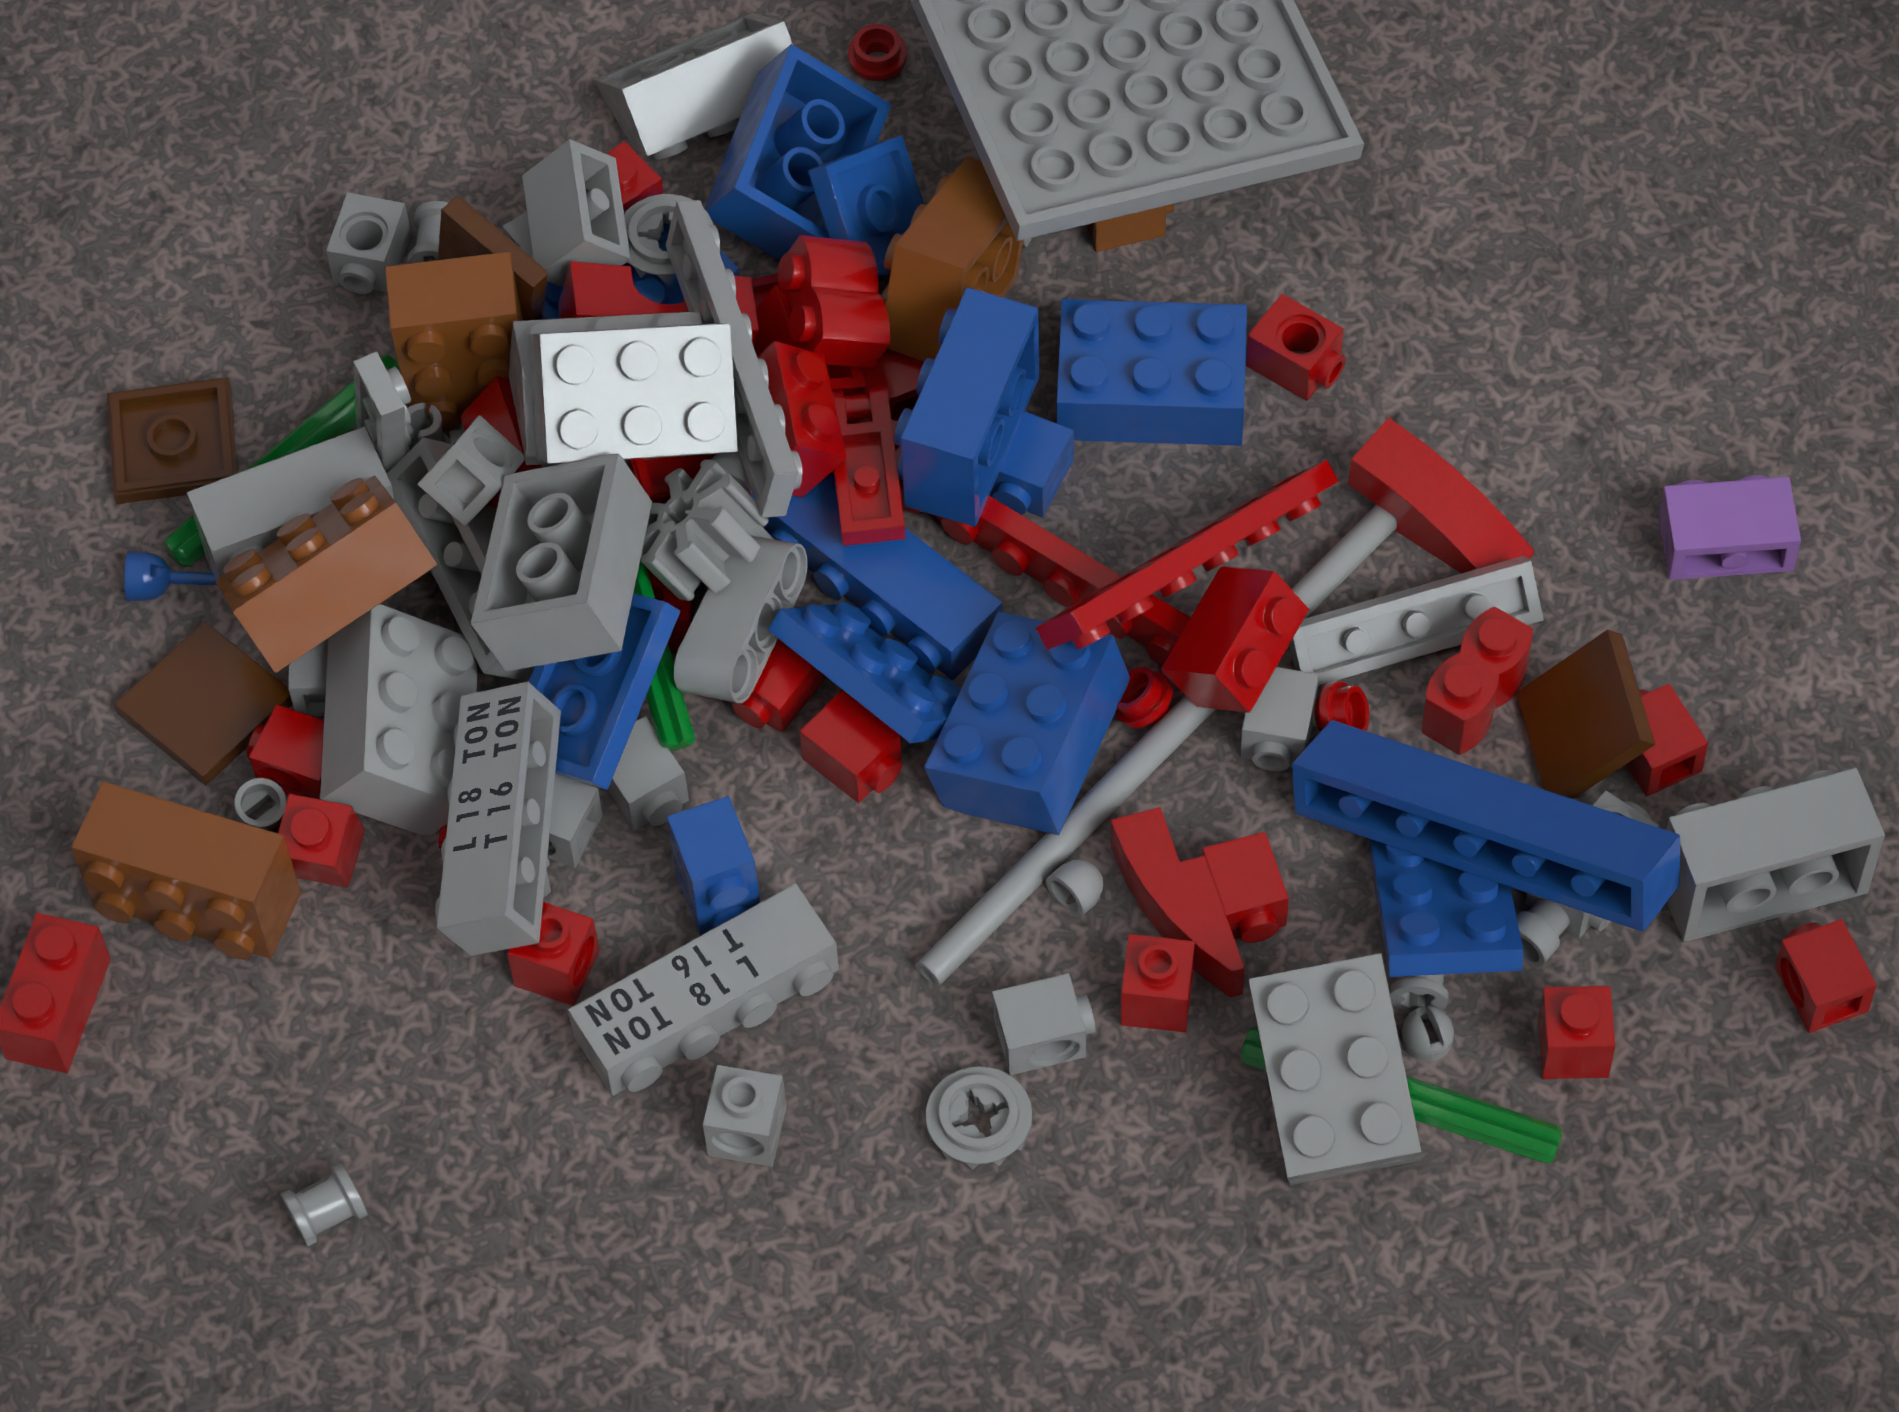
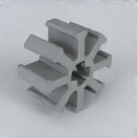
[640,459,768,601]

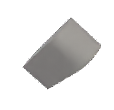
[674,535,807,703]

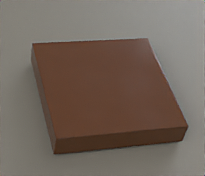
[438,196,548,321]
[107,377,238,504]
[114,621,293,786]
[1516,629,1655,799]

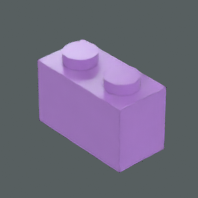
[1659,475,1801,580]

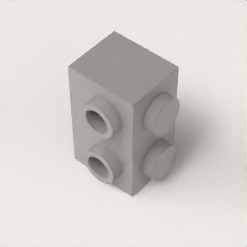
[522,139,631,287]

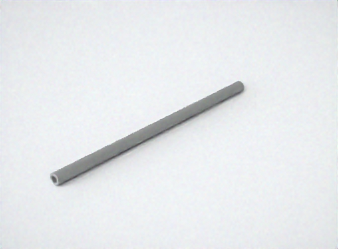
[915,504,1398,987]

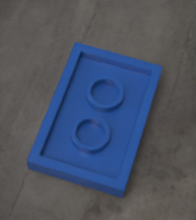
[529,593,680,790]
[768,602,961,743]
[1370,839,1523,977]

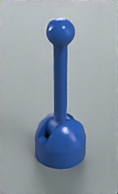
[124,551,217,601]

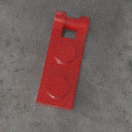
[832,385,906,546]

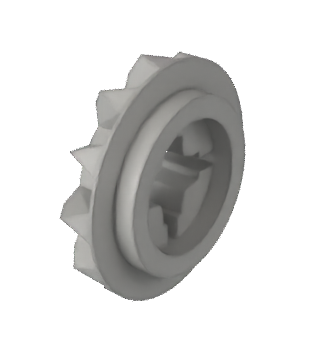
[624,194,713,283]
[926,1066,1032,1170]

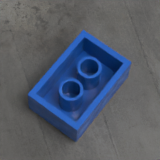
[704,44,891,260]
[894,287,1039,527]
[1057,299,1247,446]
[924,612,1131,835]

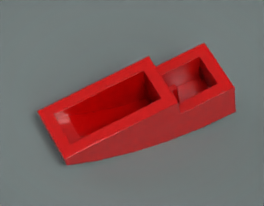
[1347,417,1535,574]
[1111,807,1244,998]

